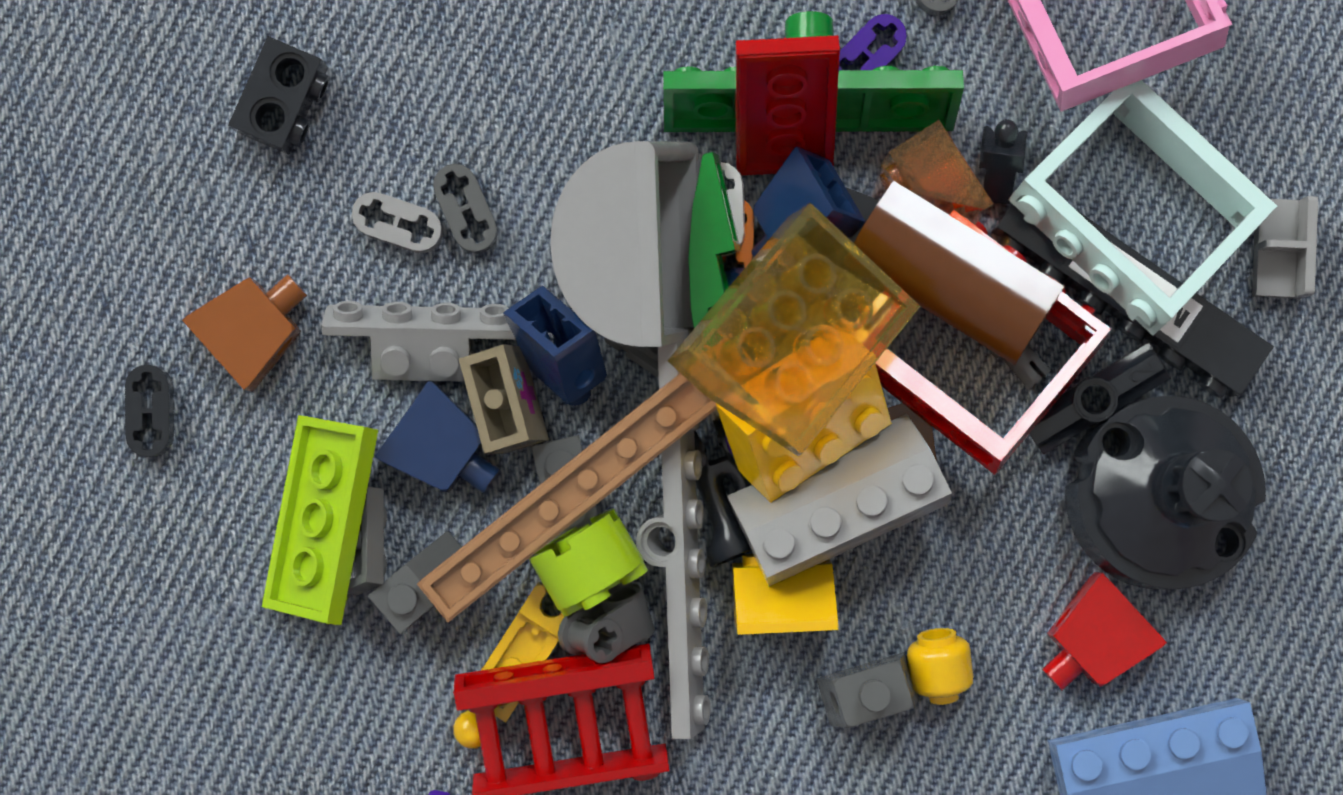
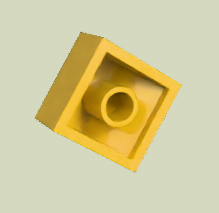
[732,553,838,635]

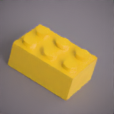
[716,325,892,503]

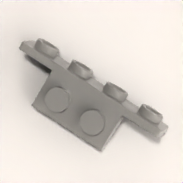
[321,301,515,382]

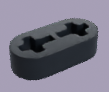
[125,364,174,458]

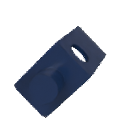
[751,146,866,269]
[503,285,607,406]
[374,381,500,493]

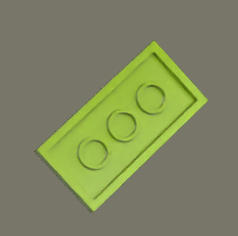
[261,415,378,625]

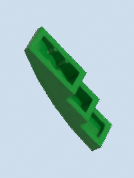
[689,152,741,357]

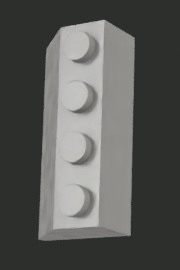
[727,414,952,587]

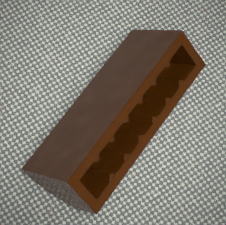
[846,181,1065,365]

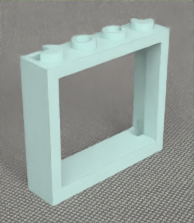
[1008,80,1277,335]

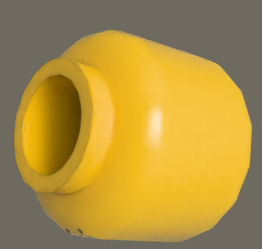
[907,628,974,705]

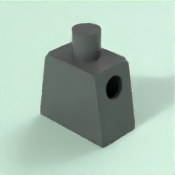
[816,652,919,728]

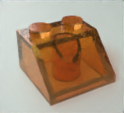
[879,120,993,220]

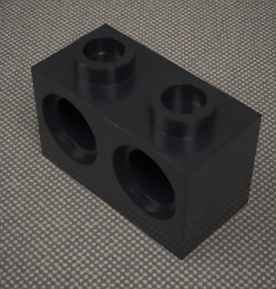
[228,36,330,155]

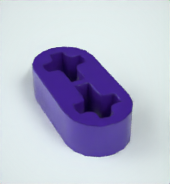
[839,14,907,70]

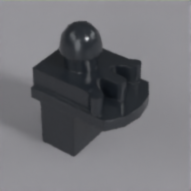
[979,119,1027,205]

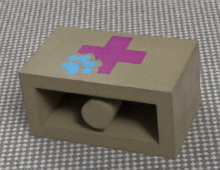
[459,344,549,454]

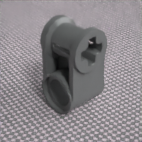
[558,581,655,663]

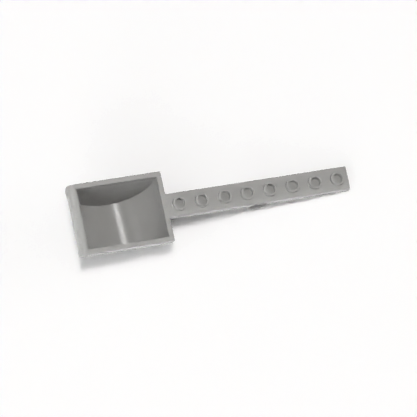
[550,141,711,739]

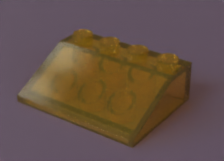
[667,203,920,456]

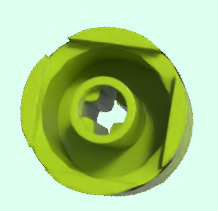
[529,508,648,617]

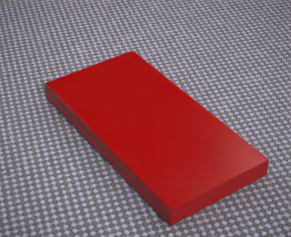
[735,35,840,176]

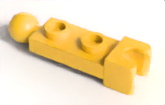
[453,582,564,749]

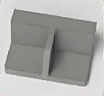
[1252,196,1318,299]

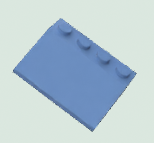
[1048,698,1267,795]

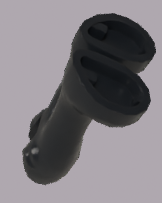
[694,418,752,567]

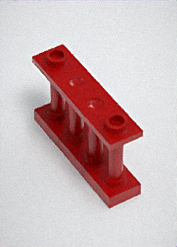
[453,643,670,795]

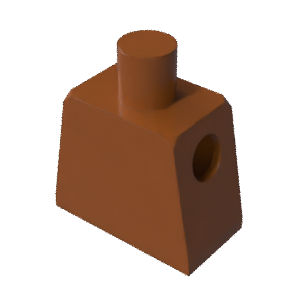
[182,274,307,392]

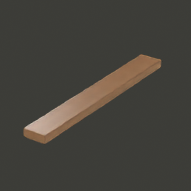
[417,333,761,622]

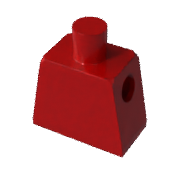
[1042,572,1167,691]

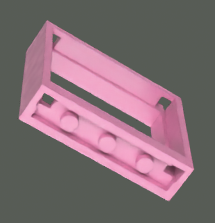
[1007,0,1232,112]

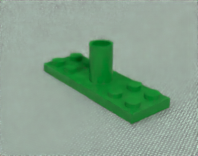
[663,11,964,132]

